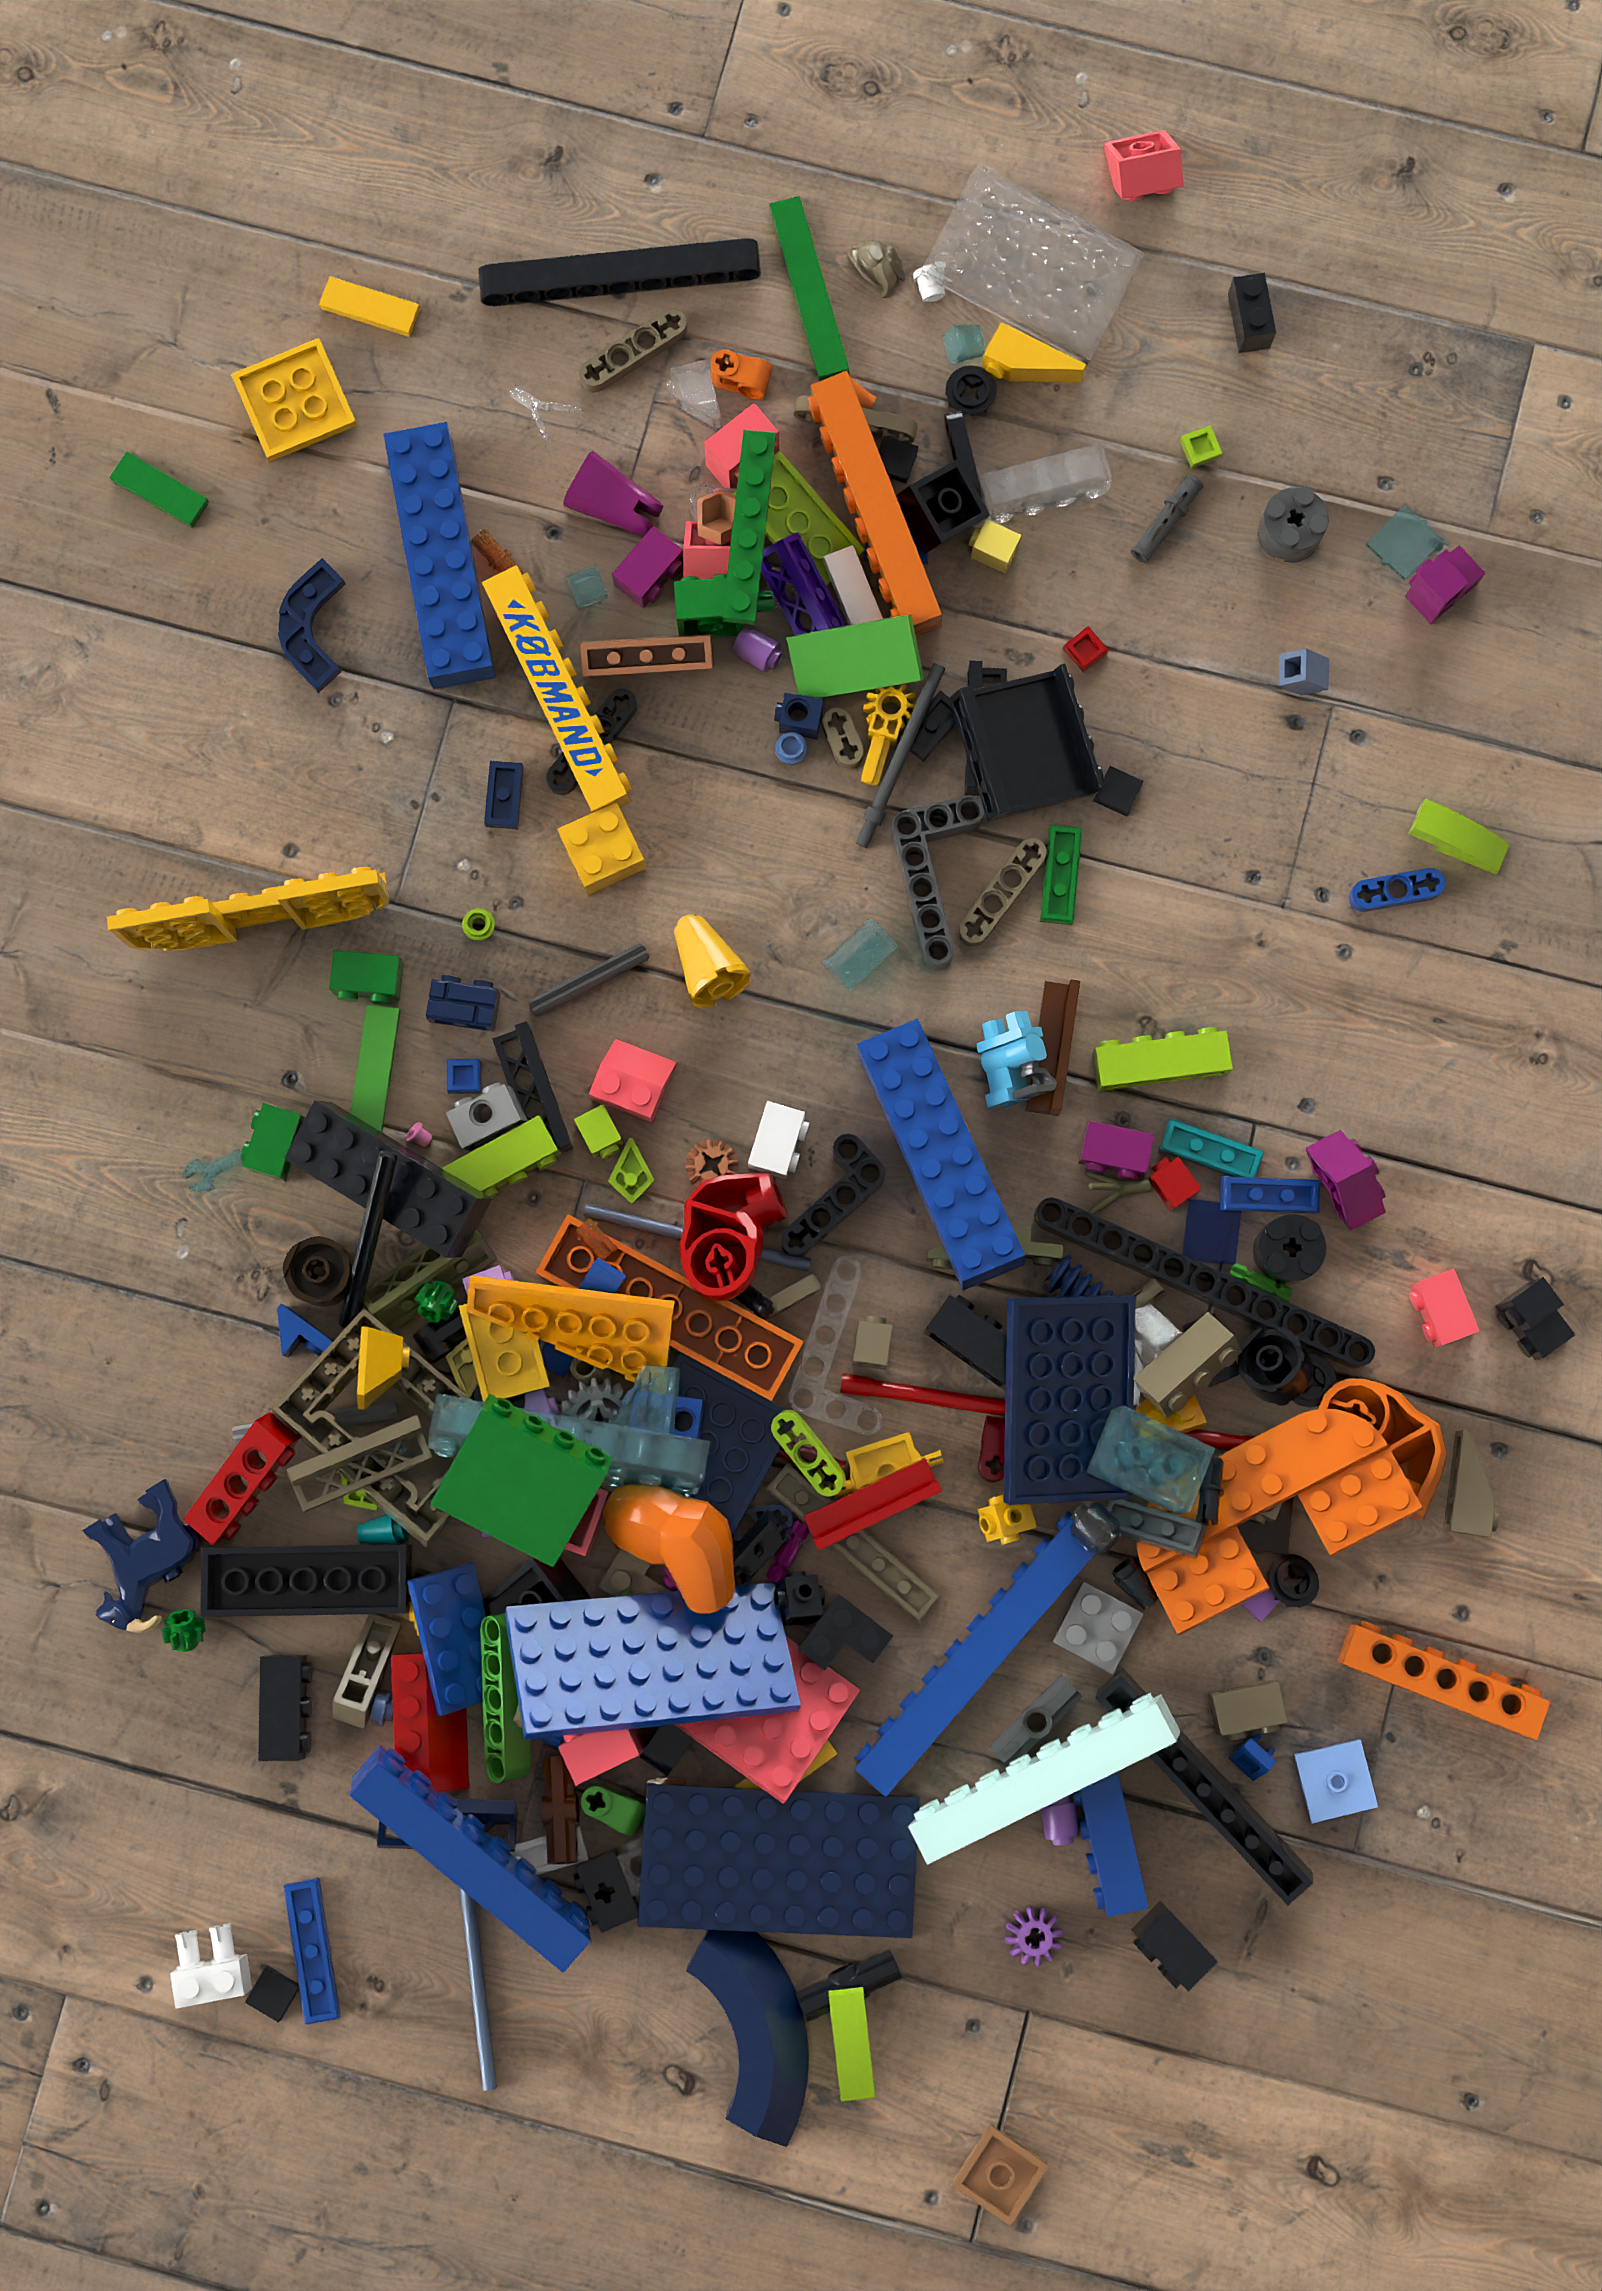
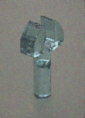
[182,1149,243,1193]

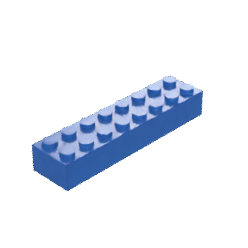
[383,422,496,690]
[857,1019,1025,1290]
[349,1745,591,1973]

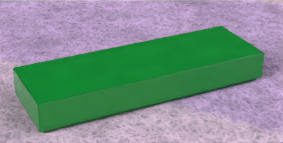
[109,451,209,528]
[1040,825,1082,925]

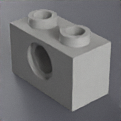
[446,1082,528,1151]

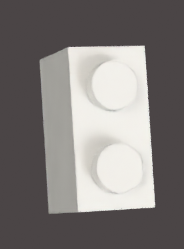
[748,1101,810,1179]

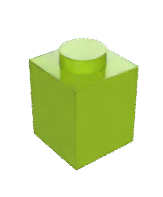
[574,1104,624,1159]

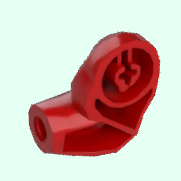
[679,1172,787,1301]

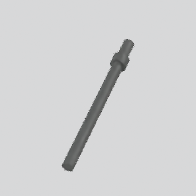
[855,663,945,849]

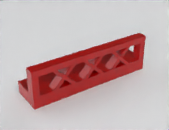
[803,1457,942,1551]

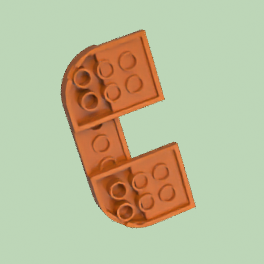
[1137,1409,1424,1636]

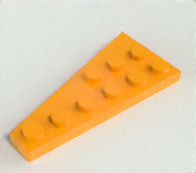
[467,1275,675,1394]

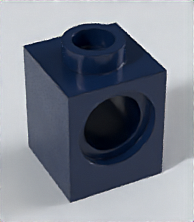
[774,692,823,739]

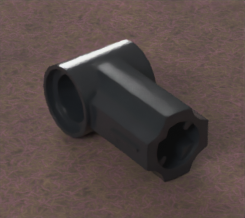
[412,1302,467,1364]

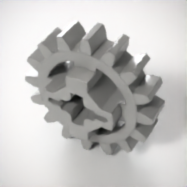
[560,1378,633,1449]

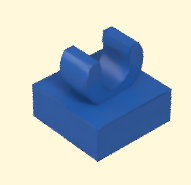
[1228,1734,1276,1781]

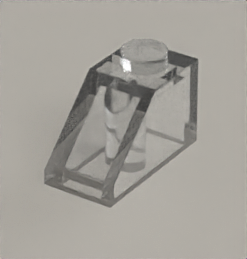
[666,359,722,432]

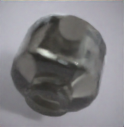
[1070,1503,1121,1554]

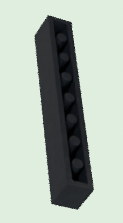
[1096,1668,1313,1906]

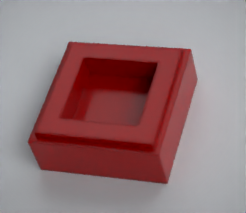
[1063,626,1109,673]

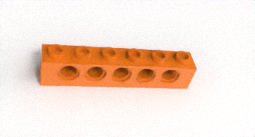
[1337,1621,1551,1740]

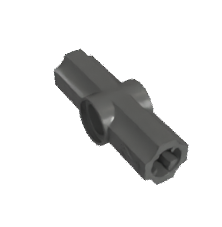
[989,1674,1083,1766]

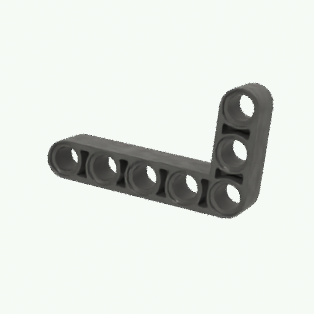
[891,795,985,971]

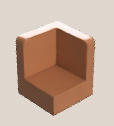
[697,490,736,545]

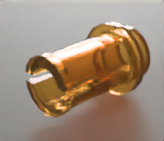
[575,1218,618,1260]

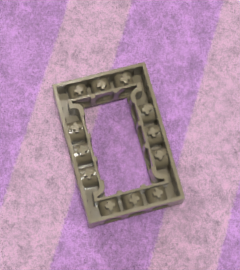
[271,1308,482,1548]

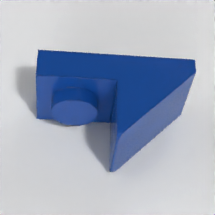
[277,1304,334,1358]

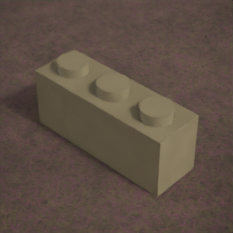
[1133,1312,1242,1418]

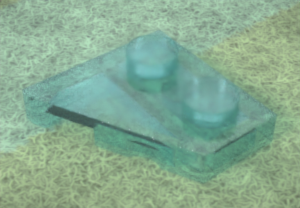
[607,1365,680,1437]

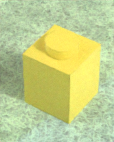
[969,519,1022,574]

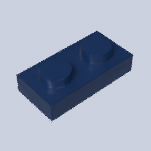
[484,761,524,829]

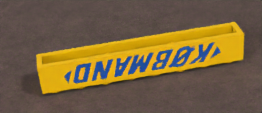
[482,565,632,813]

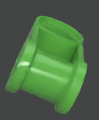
[581,1783,645,1837]

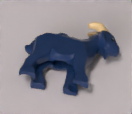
[82,1479,200,1633]

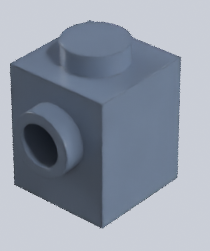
[1279,648,1329,695]

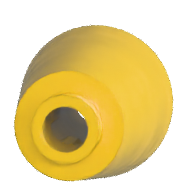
[674,914,751,1008]

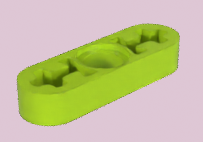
[771,1410,846,1497]

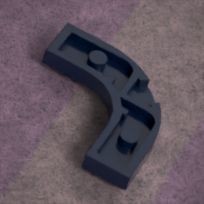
[278,558,346,693]

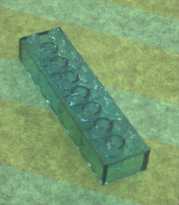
[428,1394,710,1497]

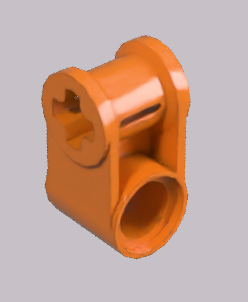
[710,349,773,400]

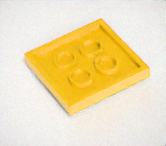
[231,338,357,462]

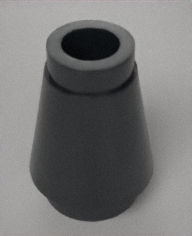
[1111,1557,1159,1609]

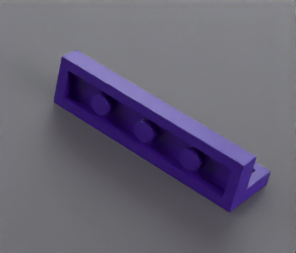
[761,532,847,635]

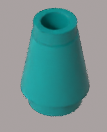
[357,1514,410,1545]

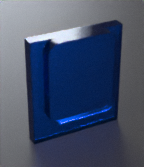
[1182,1199,1242,1265]

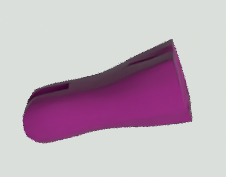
[563,451,664,536]

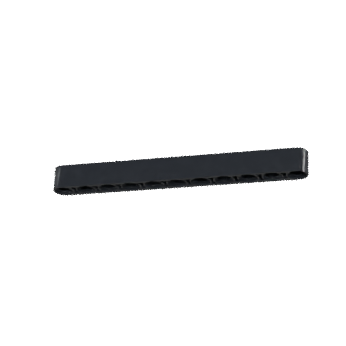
[1034,1197,1375,1368]

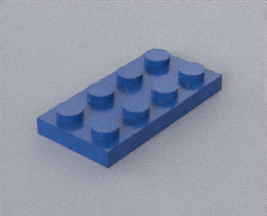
[407,1563,486,1716]

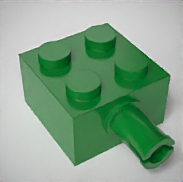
[674,574,774,638]

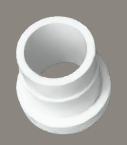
[913,265,946,303]

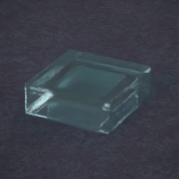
[566,565,608,609]

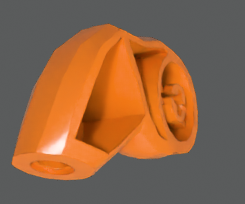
[603,1485,735,1614]

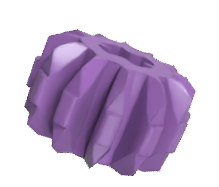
[1004,1905,1063,1967]

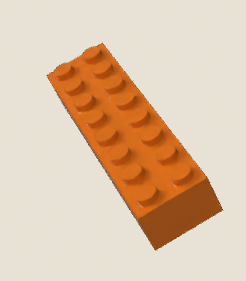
[807,371,942,636]
[535,1214,804,1402]

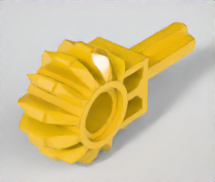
[861,684,916,786]

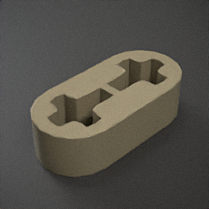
[822,707,864,769]
[767,1274,822,1319]

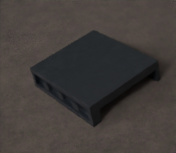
[949,663,1104,822]

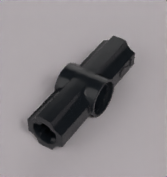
[796,1949,902,2022]

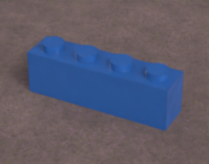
[1072,1771,1149,1917]

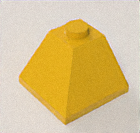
[357,1327,410,1409]

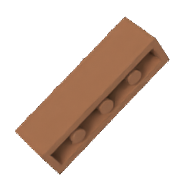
[580,634,714,677]

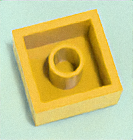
[557,802,646,896]

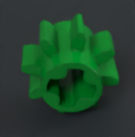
[414,1281,459,1323]
[161,1609,206,1652]

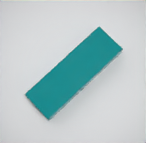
[1158,1118,1264,1178]

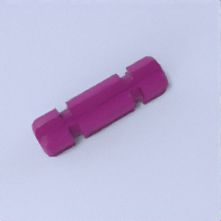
[766,1520,810,1584]

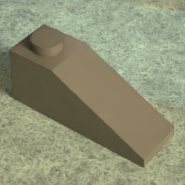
[1443,1430,1499,1537]
[332,1614,401,1729]

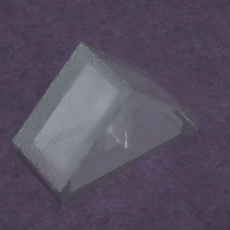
[1135,1303,1182,1368]

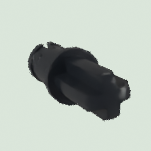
[1196,1456,1224,1525]

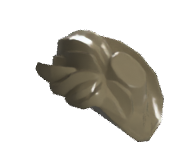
[847,241,905,298]

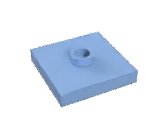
[1293,1739,1378,1823]

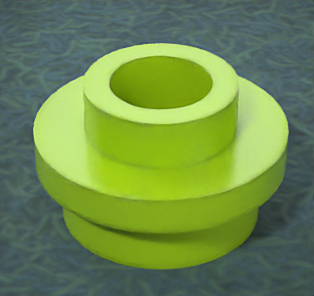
[462,908,495,941]

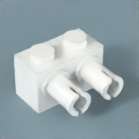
[170,1923,253,2009]

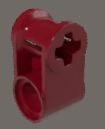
[978,1415,1005,1482]

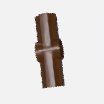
[541,1756,580,1865]

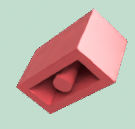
[1409,1269,1479,1348]

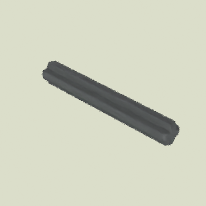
[528,943,649,1016]

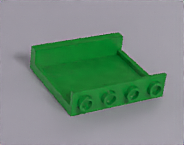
[430,1394,613,1567]

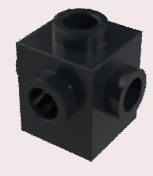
[773,1571,825,1626]

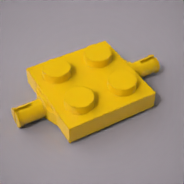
[832,1432,944,1499]

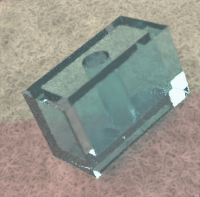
[821,918,898,991]

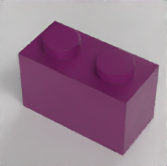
[612,526,683,608]
[1078,1121,1154,1181]

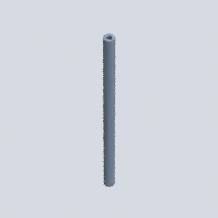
[583,1203,811,1272]
[460,1888,497,2091]

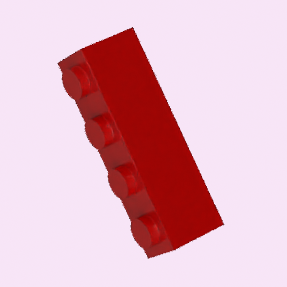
[391,1652,470,1792]

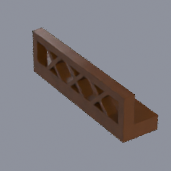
[1026,979,1080,1116]

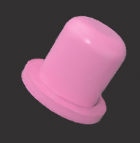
[406,1122,432,1147]

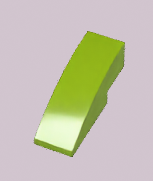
[1408,799,1510,875]
[828,1987,875,2102]

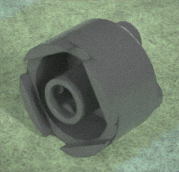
[1258,486,1329,563]

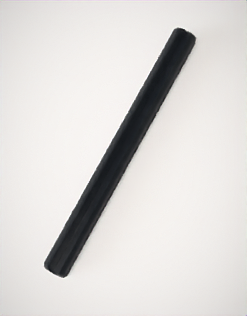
[339,1150,398,1328]

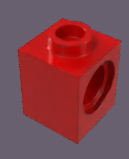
[1148,1156,1201,1212]

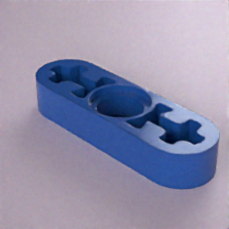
[1349,868,1446,912]

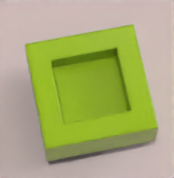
[1179,425,1223,469]

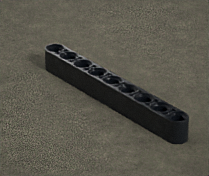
[478,238,761,306]

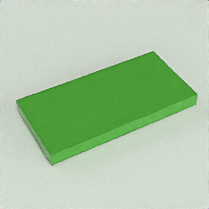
[787,614,924,698]

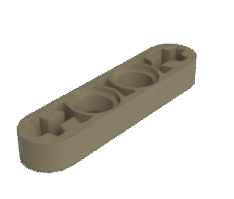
[579,308,687,392]
[793,396,918,443]
[959,838,1047,946]

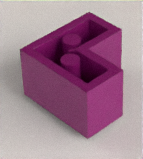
[1405,545,1485,624]
[1306,1130,1386,1230]

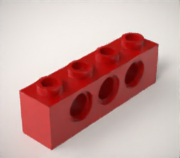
[183,1412,300,1545]

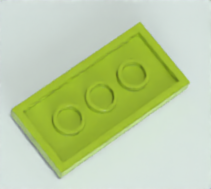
[732,451,865,585]

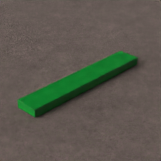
[769,196,849,381]

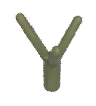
[1085,1171,1151,1215]

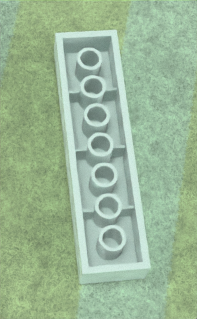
[908,1693,1181,1865]

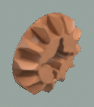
[685,1139,738,1188]

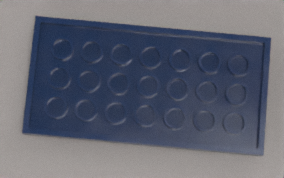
[637,1783,920,1938]

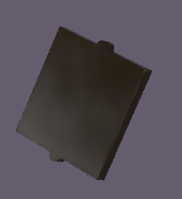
[1237,1497,1294,1555]

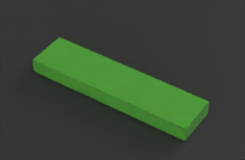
[350,1004,401,1133]

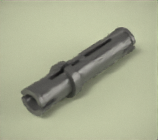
[1131,474,1203,563]

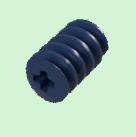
[1043,1255,1113,1297]

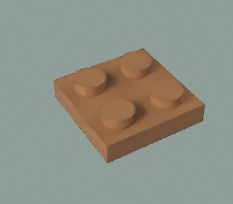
[952,2123,1049,2227]

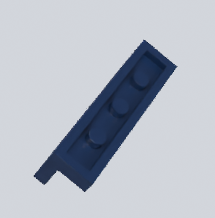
[377,1799,518,1852]

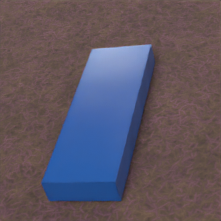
[1220,1176,1320,1214]

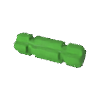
[1228,1263,1293,1302]

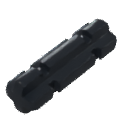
[735,1285,774,1319]

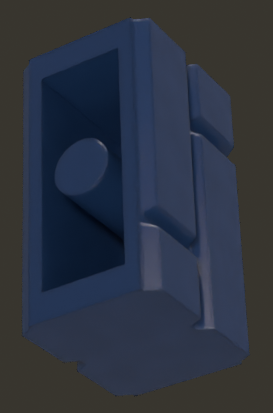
[426,975,500,1032]

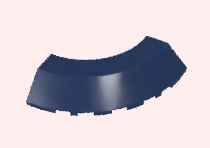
[686,1930,809,2147]

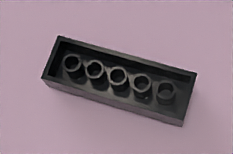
[284,1100,492,1258]
[200,1544,412,1617]

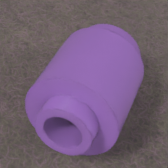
[733,628,783,672]
[1041,1795,1079,1845]

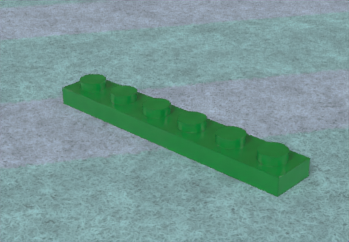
[722,430,776,625]

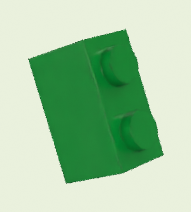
[329,950,404,1005]
[240,1103,305,1182]

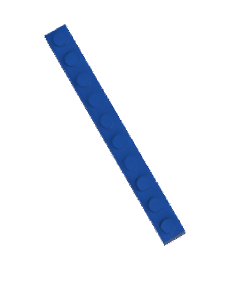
[854,1510,1110,1797]

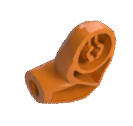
[1319,1379,1447,1521]

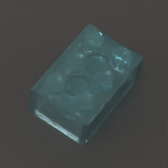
[1087,1405,1215,1515]

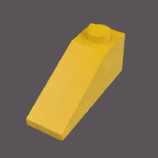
[982,322,1086,383]

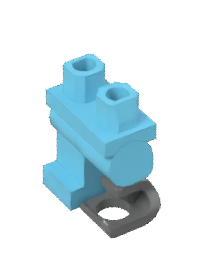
[976,1011,1057,1108]

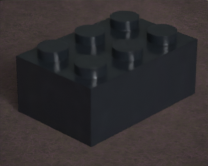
[924,1295,1007,1391]

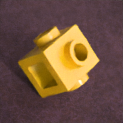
[977,1494,1037,1545]

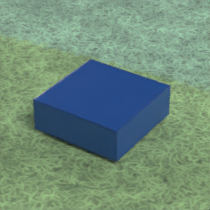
[447,1059,481,1094]

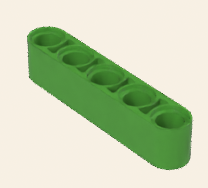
[480,1613,531,1784]

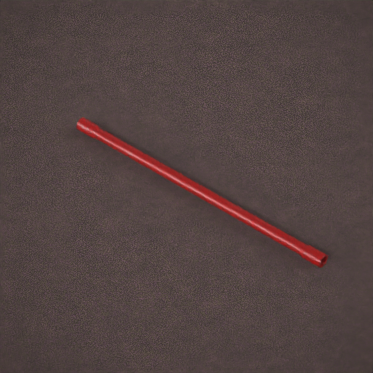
[840,1373,1256,1451]

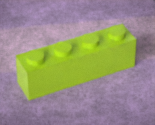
[1092,1027,1233,1092]
[442,1115,562,1198]

